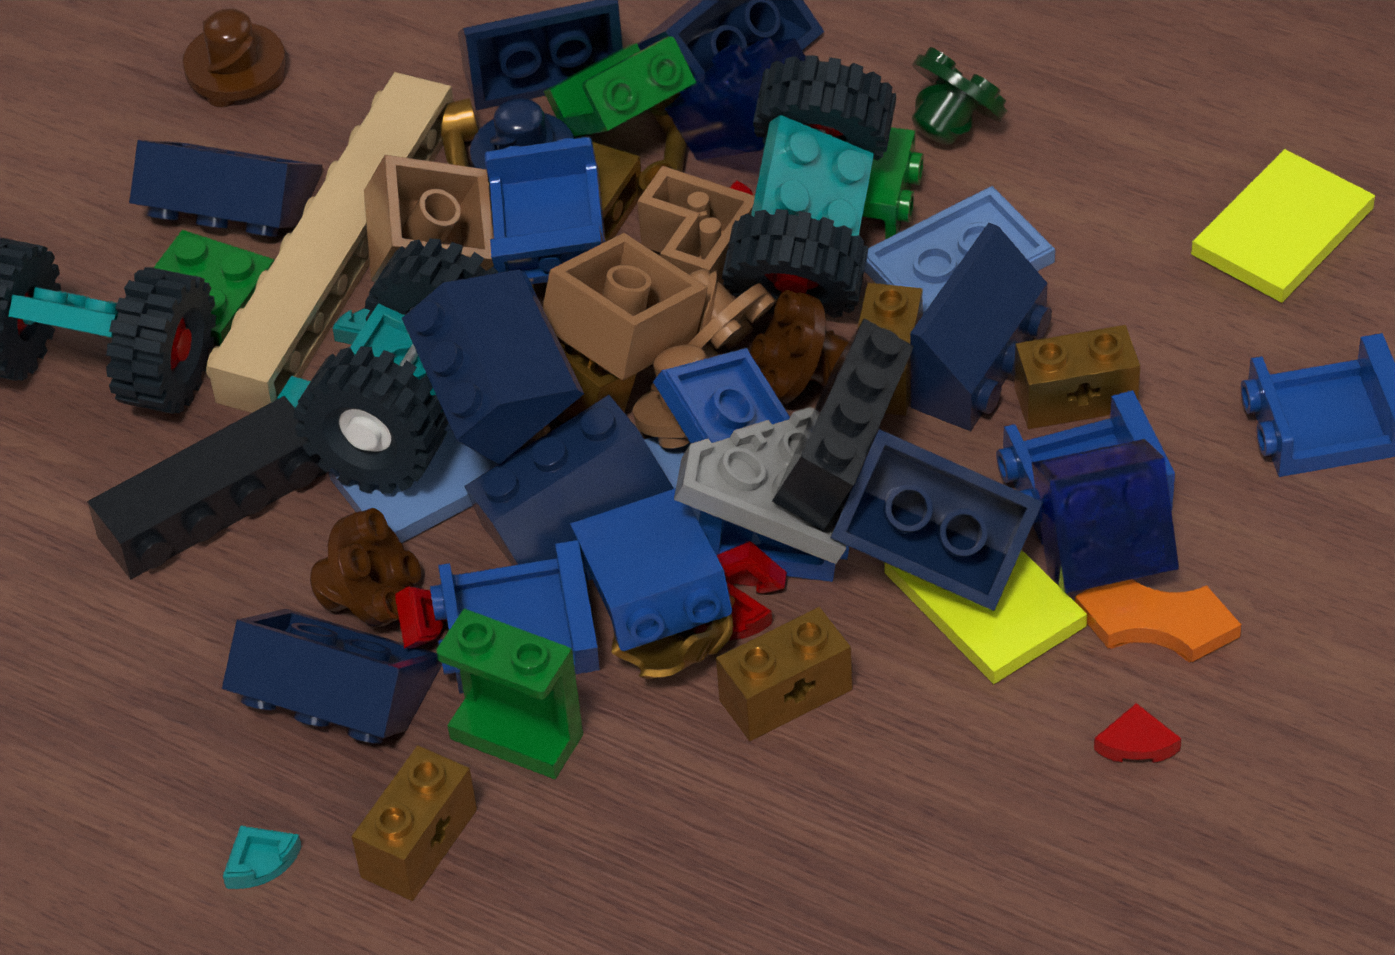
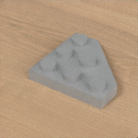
[674,407,852,564]

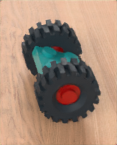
[722,55,896,318]
[0,237,216,414]

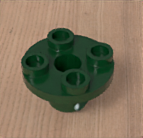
[912,47,1007,145]

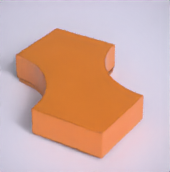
[1075,571,1242,663]

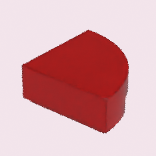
[716,541,787,593]
[690,582,772,640]
[395,586,447,649]
[1094,703,1181,762]

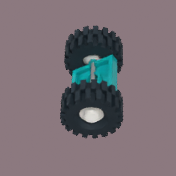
[294,238,499,494]

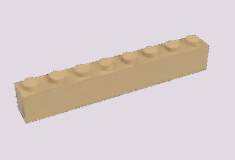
[206,72,453,413]

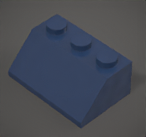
[458,0,623,111]
[637,0,824,118]
[129,140,322,236]
[910,222,1052,432]
[402,269,584,464]
[464,395,674,566]
[830,429,1042,611]
[222,609,442,743]

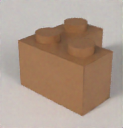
[637,166,755,292]

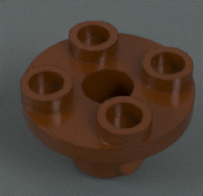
[183,9,286,107]
[750,290,849,404]
[310,508,421,627]

